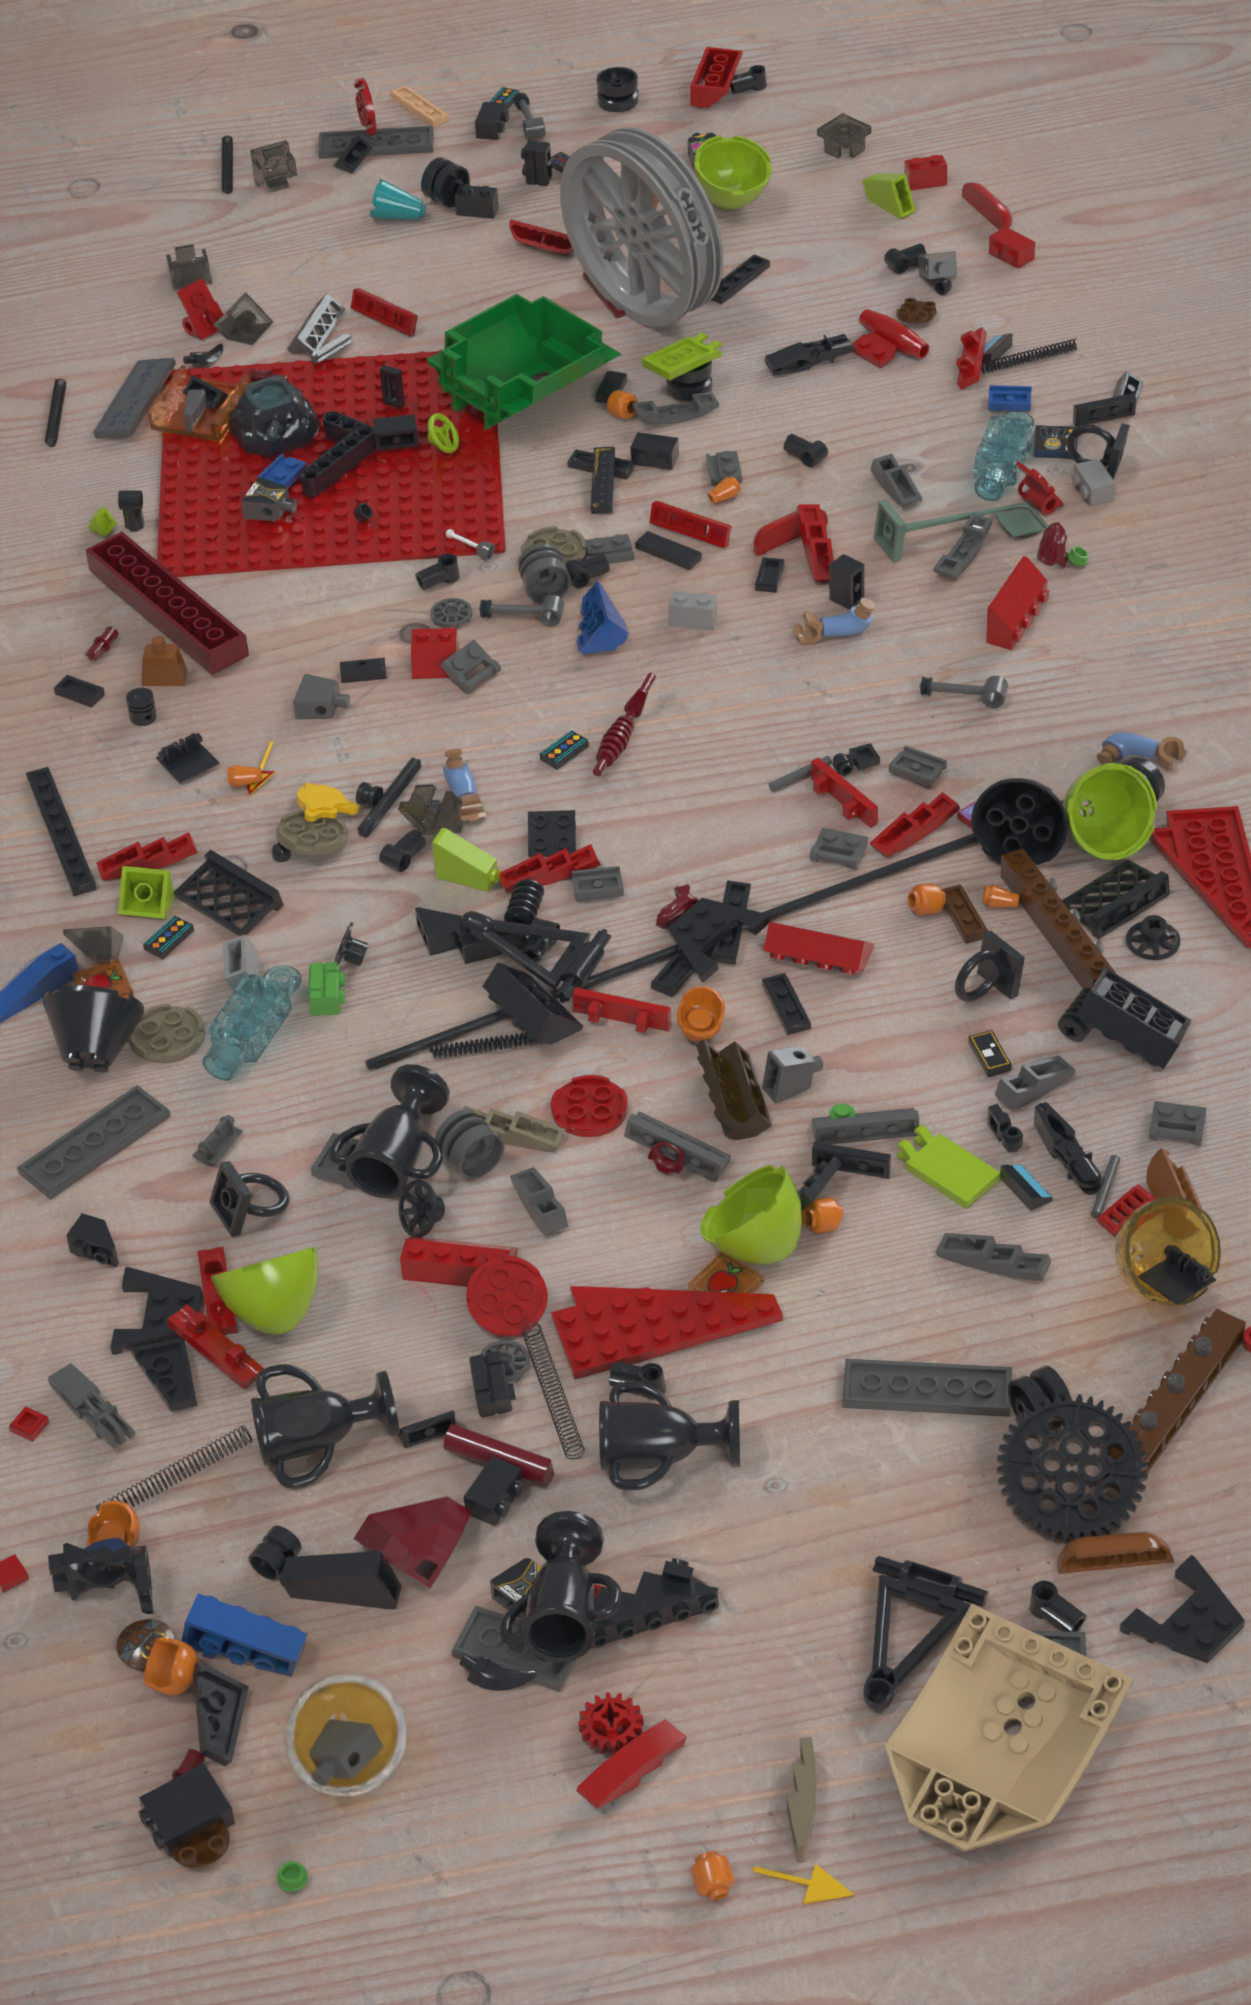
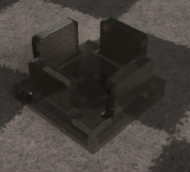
[817,113,872,159]
[250,140,297,192]
[166,244,212,291]
[398,784,463,835]

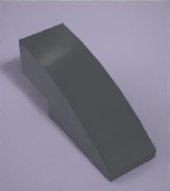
[870,454,922,507]
[995,1055,1075,1110]
[510,1167,568,1235]

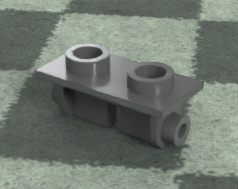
[192,1115,243,1166]

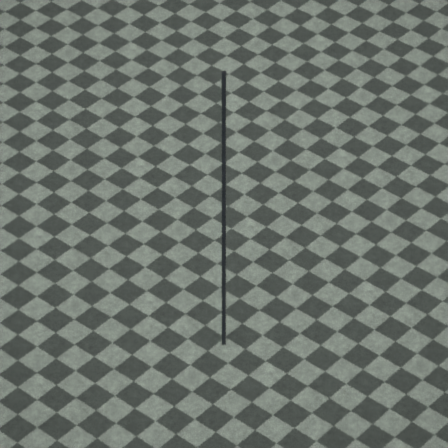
[365,799,1064,1070]

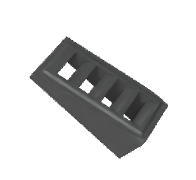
[184,390,207,432]

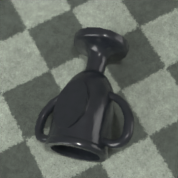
[329,1064,450,1198]
[250,1364,400,1489]
[599,1381,740,1491]
[500,1511,622,1662]

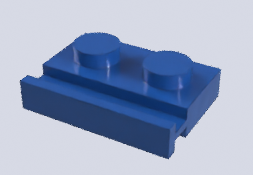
[988,385,1032,412]
[257,454,307,488]

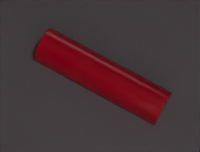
[443,1424,555,1487]

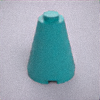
[370,179,426,220]

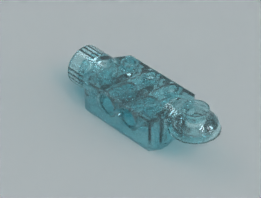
[974,411,1034,501]
[202,965,302,1081]

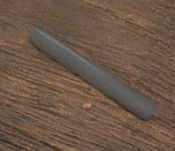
[769,756,832,791]
[1091,1155,1120,1219]

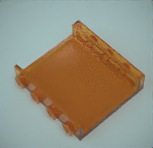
[147,365,252,442]

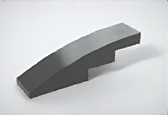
[936,1233,1051,1281]

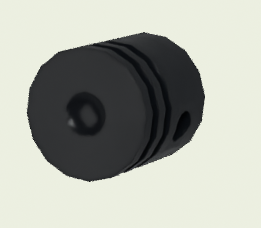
[126,687,157,726]

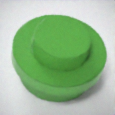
[1067,546,1089,566]
[829,1104,855,1119]
[277,1861,308,1892]

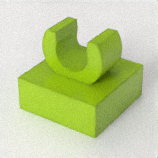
[87,506,117,538]

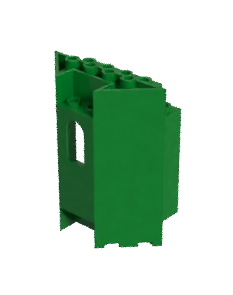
[426,294,622,431]

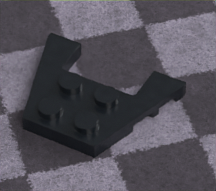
[667,898,771,983]
[110,1267,203,1355]
[1120,1555,1245,1663]

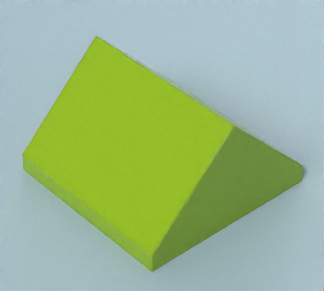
[118,866,174,919]

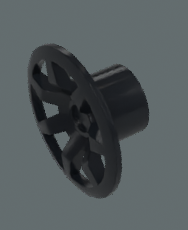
[1126,915,1180,960]
[335,922,369,966]
[399,1180,445,1237]

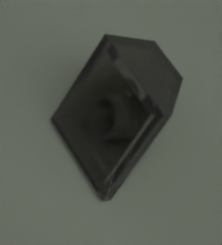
[213,292,274,345]
[63,926,123,964]

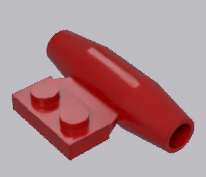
[852,309,930,369]

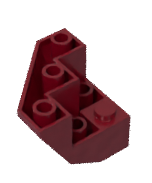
[353,1496,472,1588]

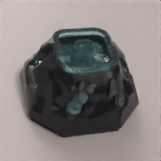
[228,376,321,457]

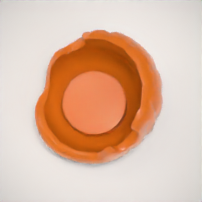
[677,986,725,1042]
[86,1500,140,1547]
[144,1637,199,1696]

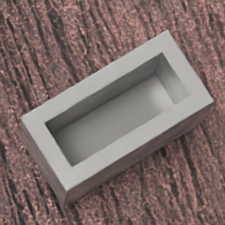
[1072,459,1116,507]
[668,591,718,631]
[223,934,260,996]

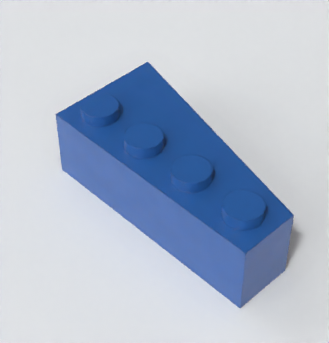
[181,1593,308,1677]

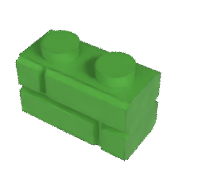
[308,962,346,1016]

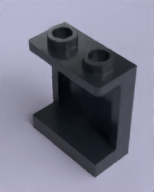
[138,1763,235,1857]

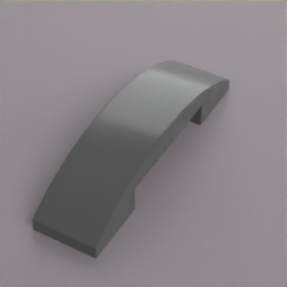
[632,391,719,424]
[933,513,993,578]

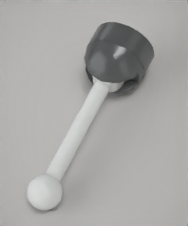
[446,529,495,561]

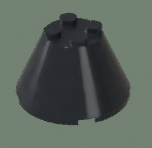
[971,778,1068,866]
[43,985,145,1073]

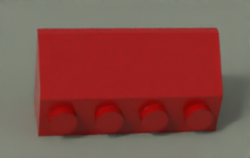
[690,46,743,108]
[986,556,1049,650]
[763,922,875,975]
[400,1236,518,1287]

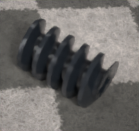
[504,879,544,925]
[1057,988,1094,1042]

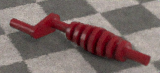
[593,673,656,776]

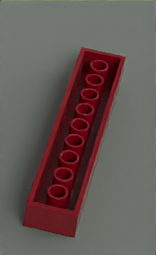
[85,532,249,675]

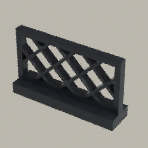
[173,849,284,936]
[1062,859,1170,939]

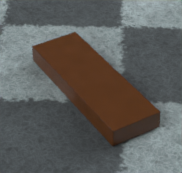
[941,884,989,944]

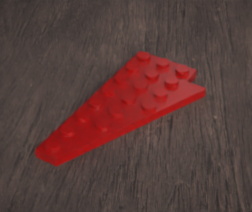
[1149,806,1251,948]
[551,1286,783,1380]

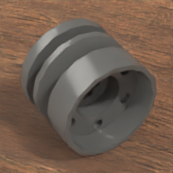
[518,543,571,603]
[435,1109,505,1179]

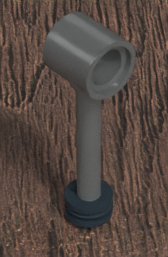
[513,93,546,139]
[479,595,565,627]
[919,675,1008,708]

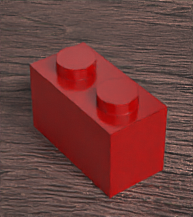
[904,155,948,191]
[989,226,1035,269]

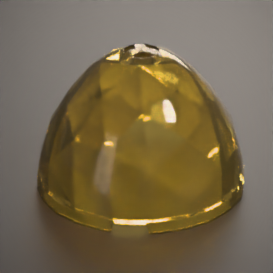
[1115,1196,1221,1306]
[285,1673,407,1797]

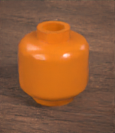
[607,390,638,419]
[907,883,946,916]
[802,1197,844,1234]
[690,1851,735,1901]

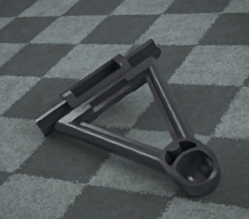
[460,911,611,1003]
[863,1556,988,1710]

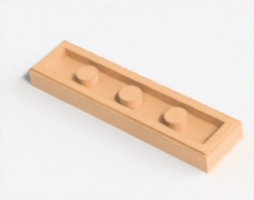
[390,85,449,128]

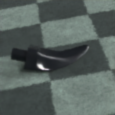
[183,343,223,367]
[459,1655,538,1691]

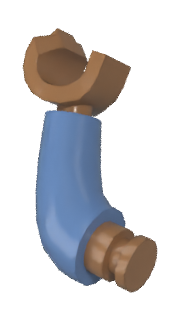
[793,598,875,645]
[1097,732,1187,771]
[443,749,486,823]

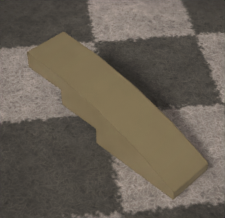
[463,1105,565,1150]
[786,1737,816,1863]

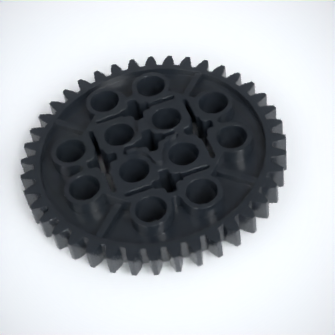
[996,1394,1148,1543]

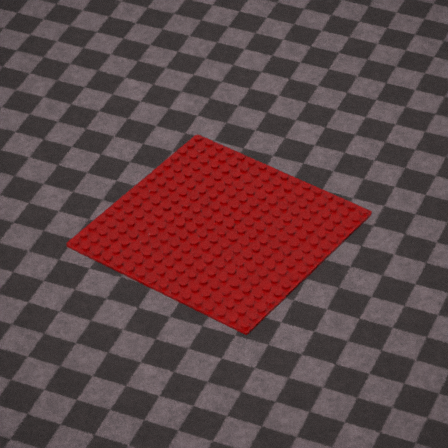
[157,350,506,577]

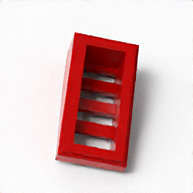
[1097,1184,1156,1237]

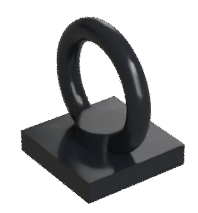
[1067,423,1130,480]
[955,931,1025,1002]
[209,1161,289,1236]

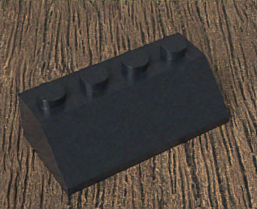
[482,962,584,1045]

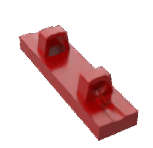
[350,288,418,336]
[956,327,987,390]
[649,500,732,548]
[811,757,878,828]
[572,987,672,1033]
[197,1246,237,1335]
[167,1304,264,1389]

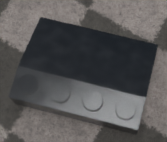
[1076,967,1191,1069]

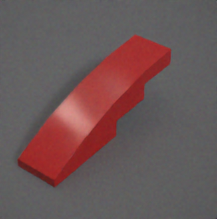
[796,504,834,582]
[870,792,960,858]
[96,832,198,881]
[499,844,601,892]
[576,1719,687,1809]

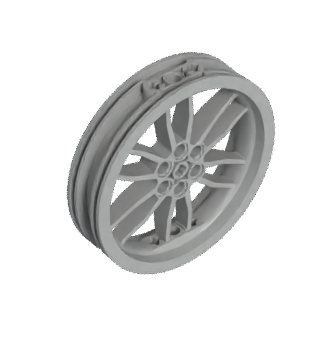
[560,127,723,327]

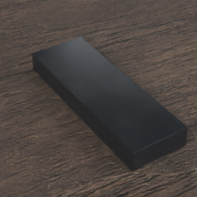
[1073,393,1136,427]
[567,449,635,480]
[635,531,702,570]
[762,973,811,1035]
[812,1142,891,1179]

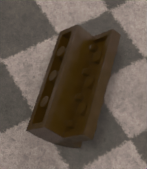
[696,1040,772,1140]

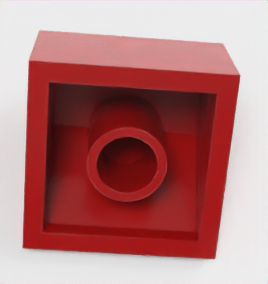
[411,628,459,679]

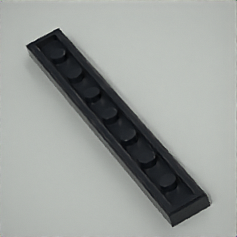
[26,767,97,896]

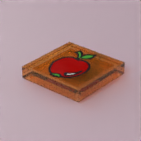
[71,959,134,999]
[688,1253,764,1293]

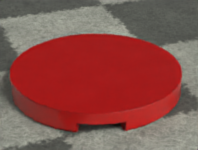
[354,78,376,137]
[551,1075,628,1137]
[466,1256,548,1337]

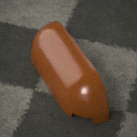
[1146,1148,1206,1235]
[1057,1531,1174,1574]

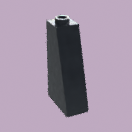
[280,1551,402,1610]

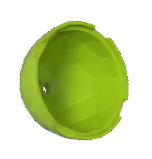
[694,135,773,210]
[1062,763,1157,860]
[700,1165,802,1265]
[211,1246,319,1335]

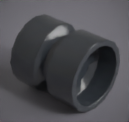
[248,1525,302,1581]

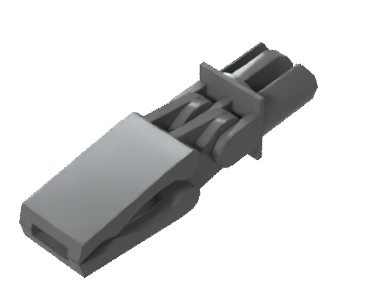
[48,1363,135,1449]

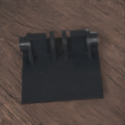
[156,733,220,783]
[528,810,576,857]
[1138,1245,1216,1305]

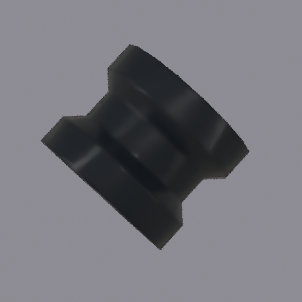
[356,782,384,808]

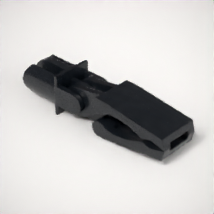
[764,334,854,376]
[1034,1102,1101,1195]

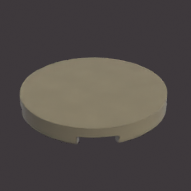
[521,526,587,563]
[276,811,348,855]
[129,1004,205,1063]

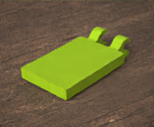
[641,333,723,381]
[897,1125,1000,1209]

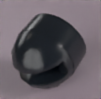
[934,278,952,296]
[354,503,373,522]
[272,842,291,862]

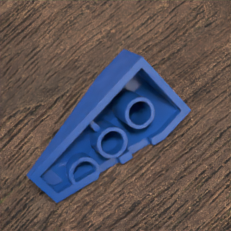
[577,581,629,654]
[0,943,80,1023]

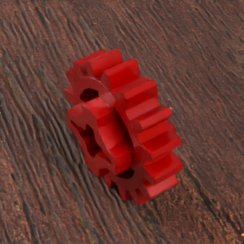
[578,1692,644,1755]

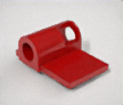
[176,278,227,340]
[1016,461,1064,514]

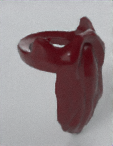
[1037,522,1069,568]
[656,884,698,929]
[648,1141,685,1174]

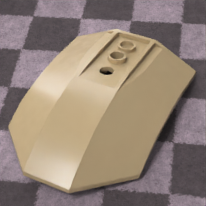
[884,1604,1134,1851]

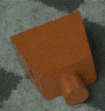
[142,636,188,686]

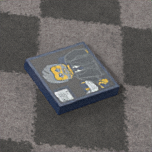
[1033,425,1078,459]

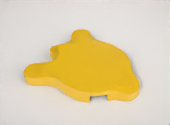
[296,783,359,822]

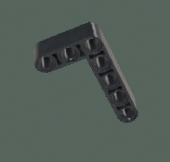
[300,411,376,497]

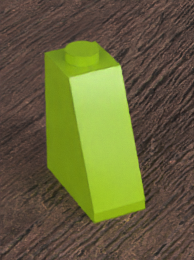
[862,173,916,219]
[432,828,500,892]

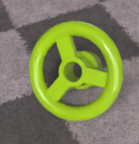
[428,413,459,453]

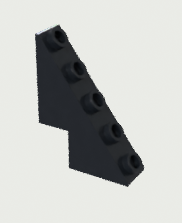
[415,907,527,964]
[590,1571,719,1649]

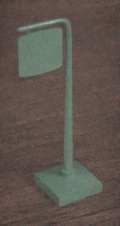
[873,500,1048,562]

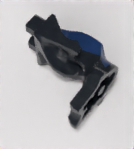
[48,1538,154,1614]

